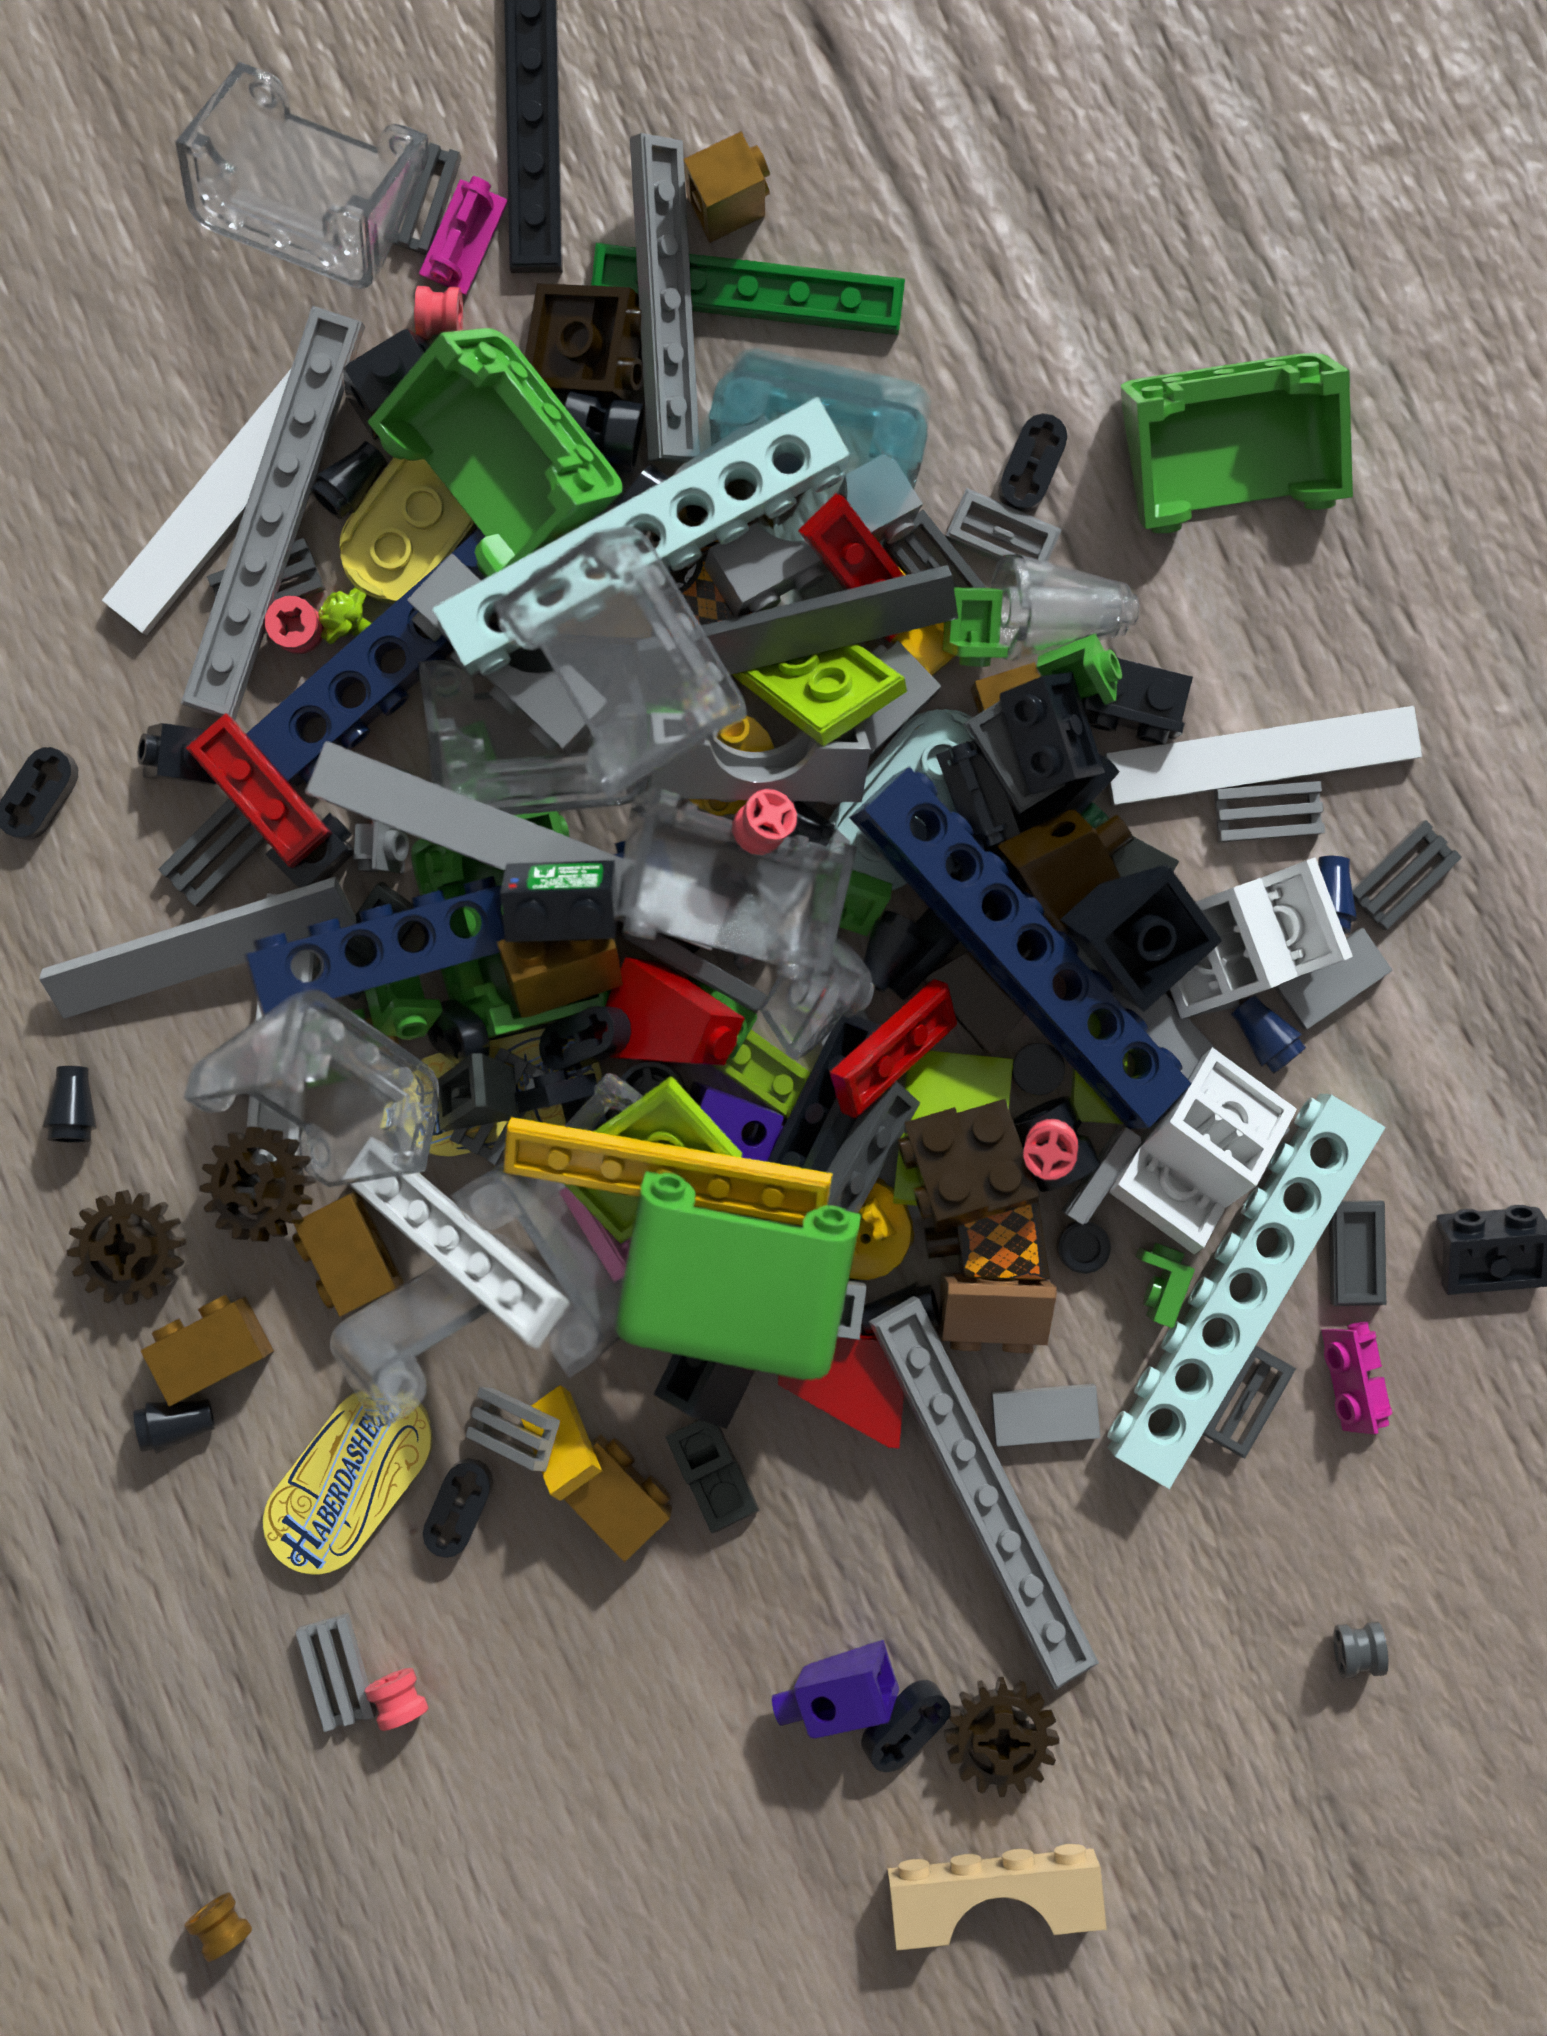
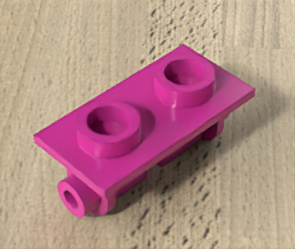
[419,176,508,296]
[1321,1322,1393,1435]

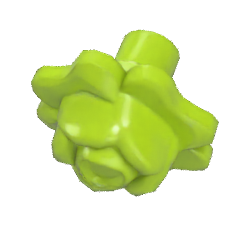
[318,588,371,644]

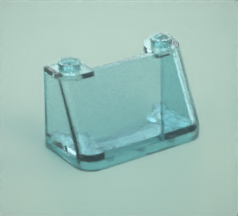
[709,349,931,489]

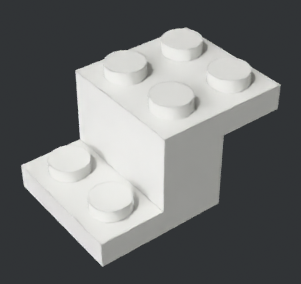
[1170,858,1353,1019]
[1109,1047,1297,1254]

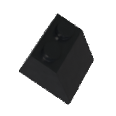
[1060,864,1223,1012]

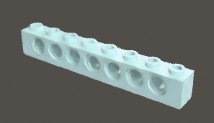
[432,397,850,675]
[1107,1093,1386,1489]

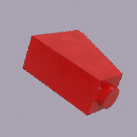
[594,957,745,1066]
[777,1333,904,1449]

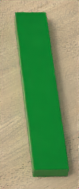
[591,243,905,335]

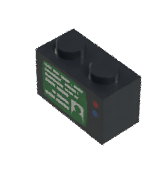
[500,860,619,942]

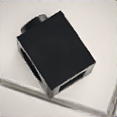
[265,811,354,888]

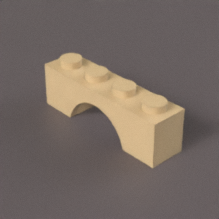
[887,1844,1107,1950]

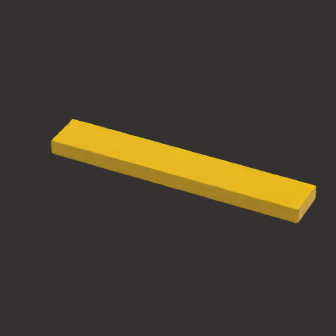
[504,1117,832,1226]

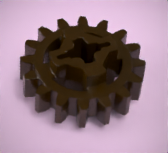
[199,1126,316,1242]
[67,1190,186,1305]
[944,1677,1060,1797]

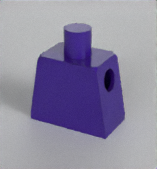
[689,1081,784,1162]
[772,1640,899,1739]

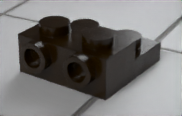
[525,283,644,403]
[897,1099,1039,1233]

